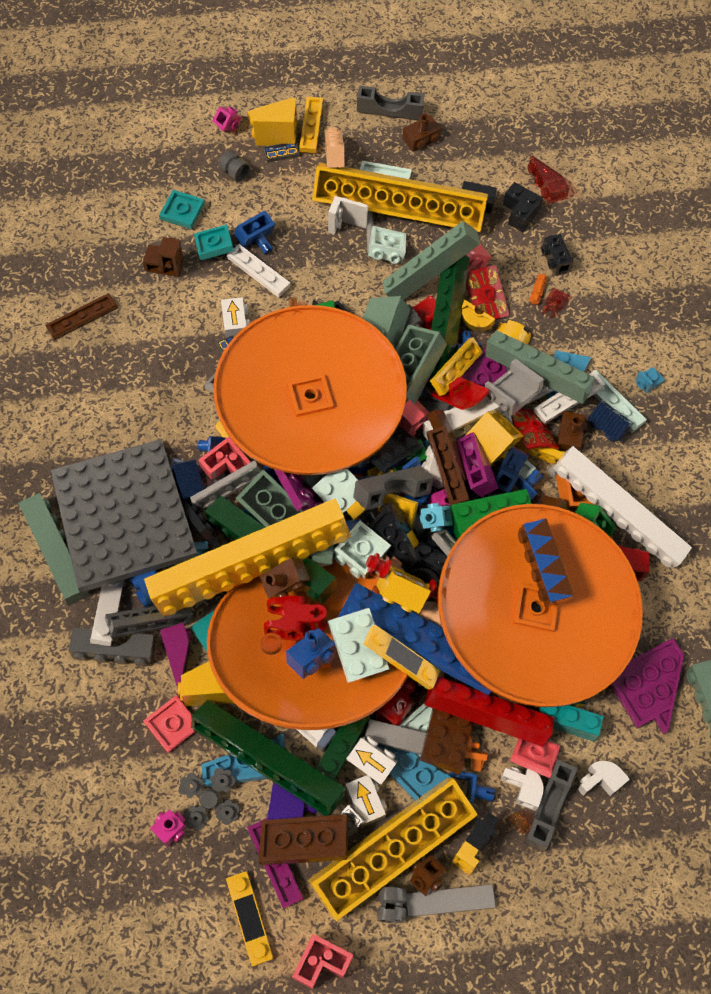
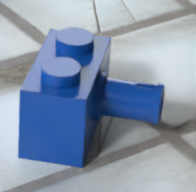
[234,210,275,255]
[286,628,335,679]

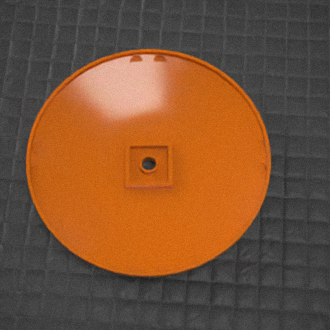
[213,305,407,475]
[438,504,643,707]
[207,559,408,730]

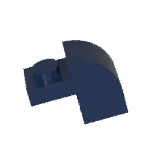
[494,446,529,493]

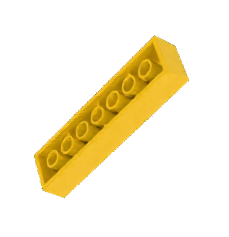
[308,778,478,921]

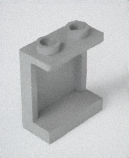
[485,359,544,416]

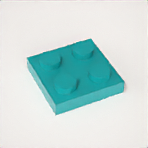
[159,190,205,229]
[194,224,234,261]

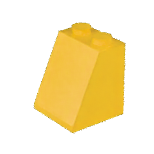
[251,98,297,146]
[465,410,523,467]
[178,661,235,707]

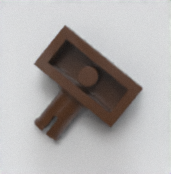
[402,113,442,152]
[557,411,588,452]
[259,558,311,599]

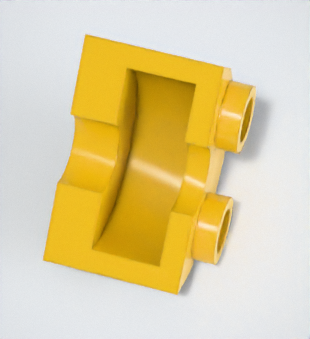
[462,300,495,332]
[496,320,531,345]

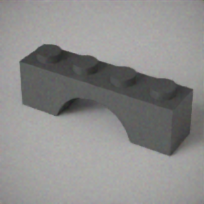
[357,85,425,120]
[353,466,434,510]
[68,627,156,666]
[524,759,577,852]

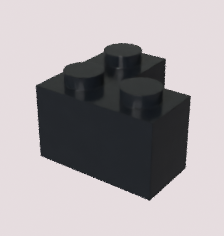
[503,182,543,232]

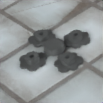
[179,768,240,830]

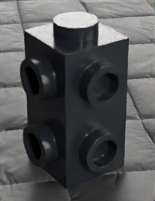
[541,234,574,276]

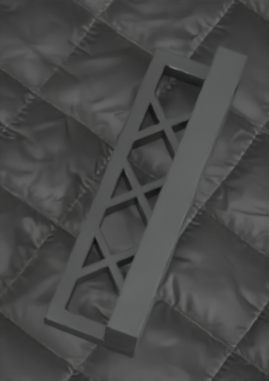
[105,606,193,638]

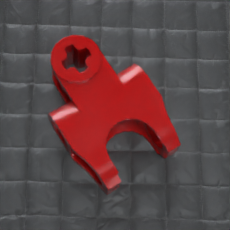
[264,595,328,641]

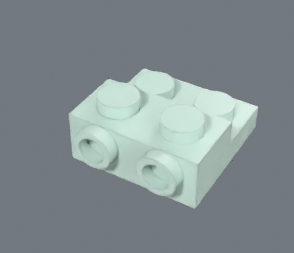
[368,226,406,264]
[334,521,391,579]

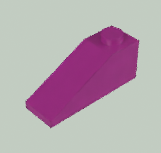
[456,432,498,497]
[160,623,193,689]

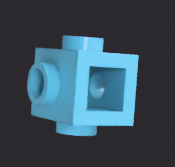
[420,503,453,532]

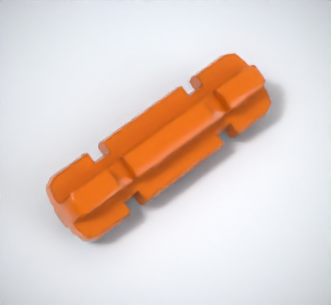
[529,274,547,305]

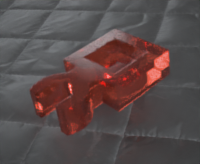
[542,288,569,318]

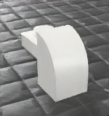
[578,761,629,796]
[501,767,543,811]

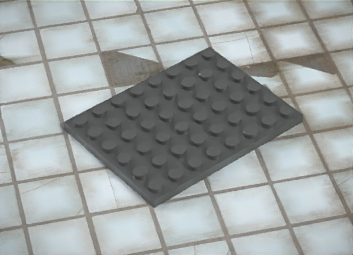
[51,439,198,593]

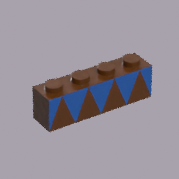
[518,518,574,607]

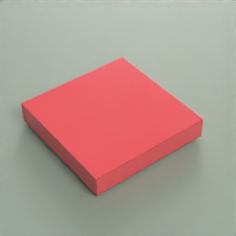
[143,695,196,754]
[510,738,561,778]

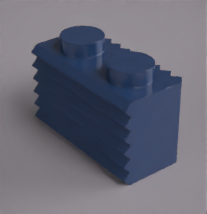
[587,401,633,442]
[171,459,207,503]

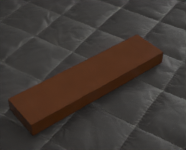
[45,293,118,340]

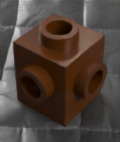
[410,855,447,896]

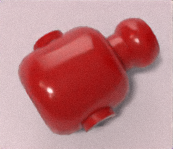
[373,677,417,726]

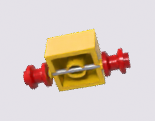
[365,553,438,613]

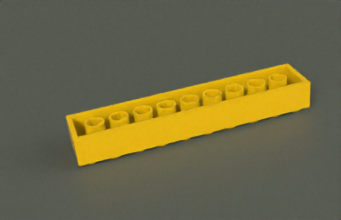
[312,163,488,232]
[144,498,351,617]

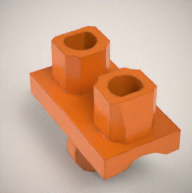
[465,735,487,772]

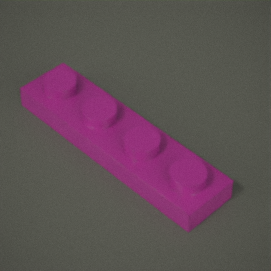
[247,818,303,910]

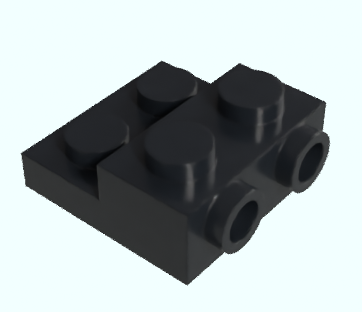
[413,534,447,579]

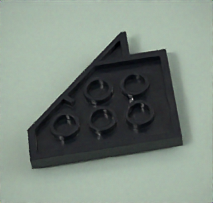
[357,425,423,474]

